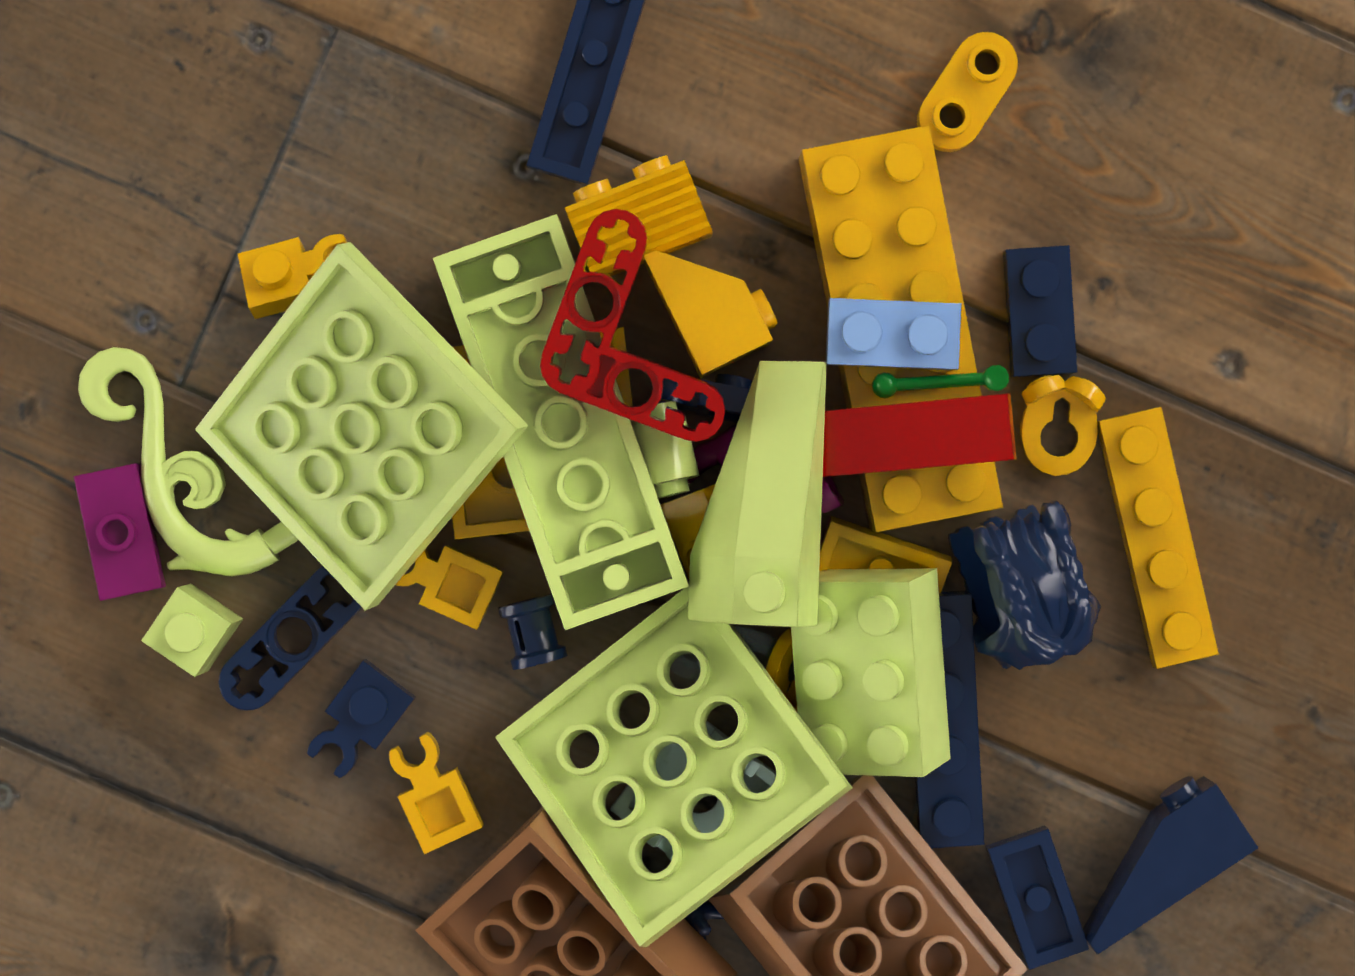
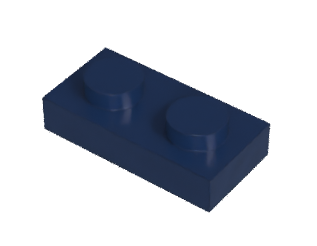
[1003,245,1077,377]
[985,825,1090,970]

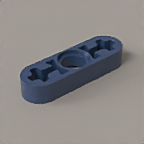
[219,566,362,710]

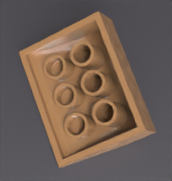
[709,775,1028,976]
[415,806,738,976]

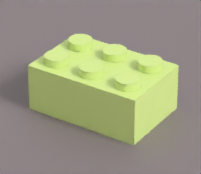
[791,568,951,777]

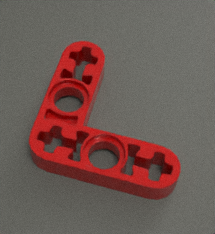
[540,209,725,442]

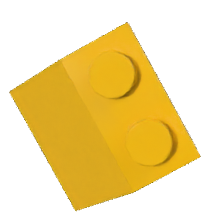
[644,250,778,379]

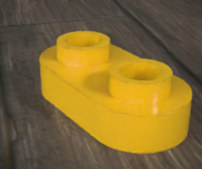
[917,32,1018,152]

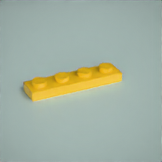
[1097,407,1219,669]

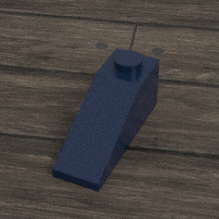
[1083,776,1258,955]

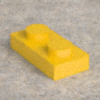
[819,516,952,593]

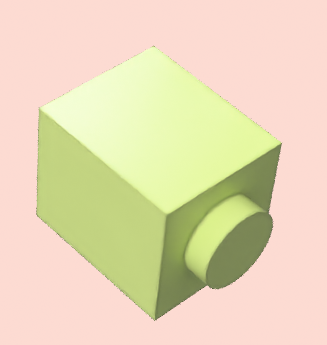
[141,584,243,677]

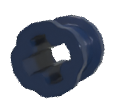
[498,594,568,670]

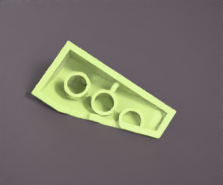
[688,361,827,627]

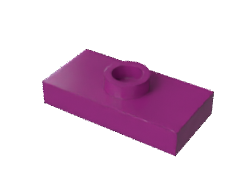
[73,463,166,601]

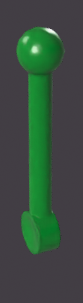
[872,365,1009,398]

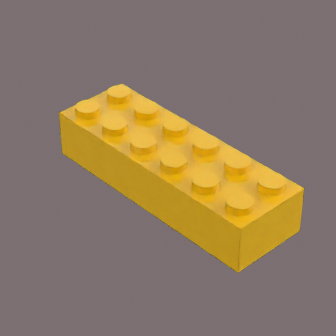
[798,125,1003,532]

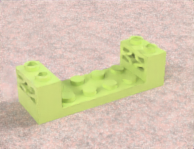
[433,214,689,630]

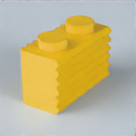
[565,155,713,283]

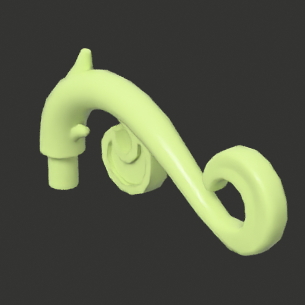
[78,347,298,577]

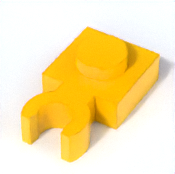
[238,234,348,319]
[396,545,504,630]
[389,732,484,855]

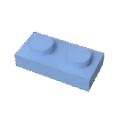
[826,298,962,370]

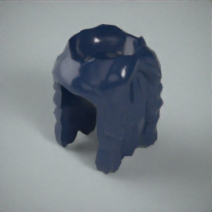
[948,501,1101,670]

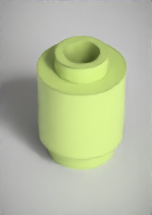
[630,401,700,499]

